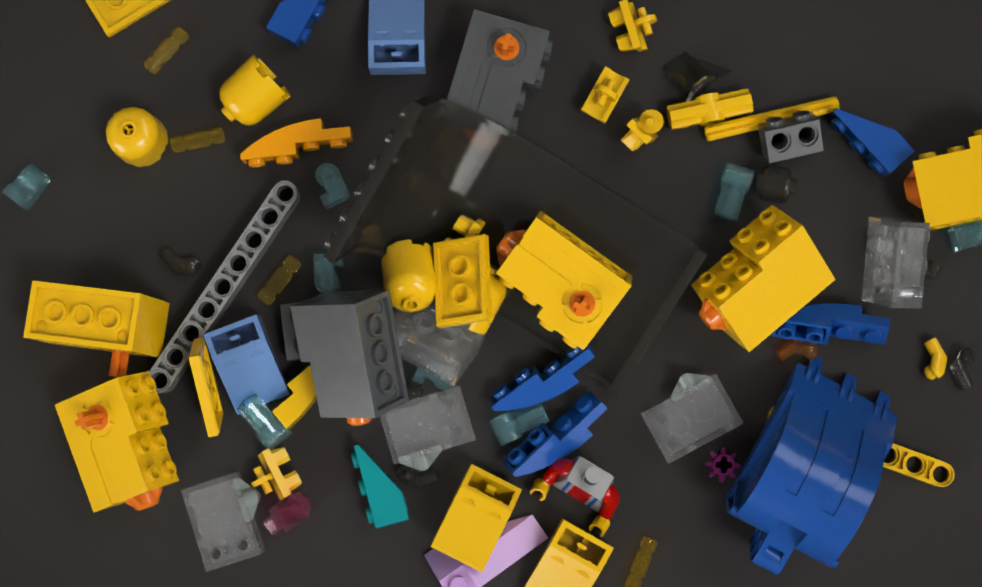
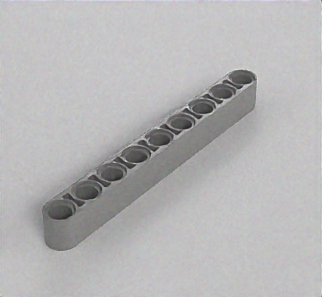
[150,181,300,393]

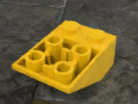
[430,464,522,573]
[525,518,614,587]

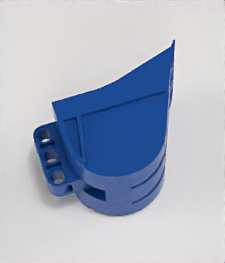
[725,355,898,575]

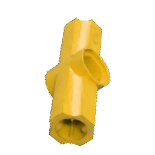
[666,88,753,130]

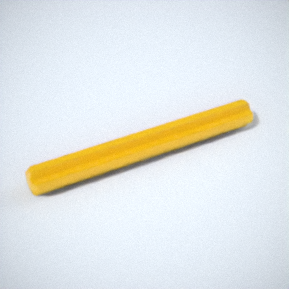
[704,96,840,141]

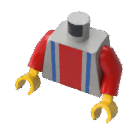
[530,456,620,537]

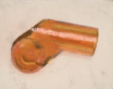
[775,339,819,362]

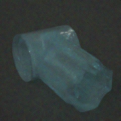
[714,162,754,221]
[237,393,292,451]
[489,403,549,446]

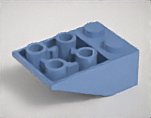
[368,0,426,75]
[203,314,290,415]

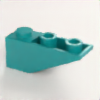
[351,444,410,528]

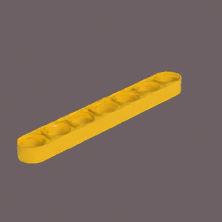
[767,405,955,487]

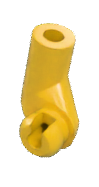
[923,337,947,380]

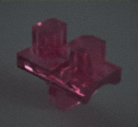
[263,493,312,536]

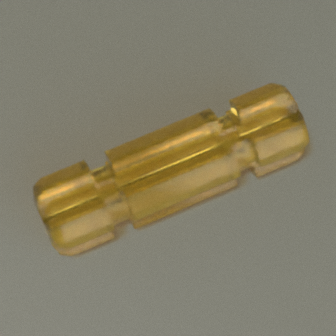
[143,26,189,74]
[170,127,225,153]
[257,255,301,305]
[625,536,658,587]

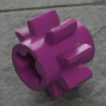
[704,447,741,483]

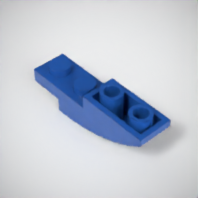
[771,303,890,345]
[491,344,595,411]
[502,391,608,477]

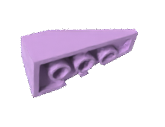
[424,514,548,587]

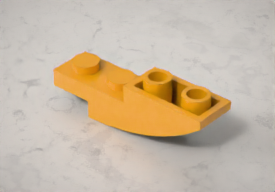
[240,118,353,167]

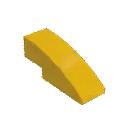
[272,365,317,429]

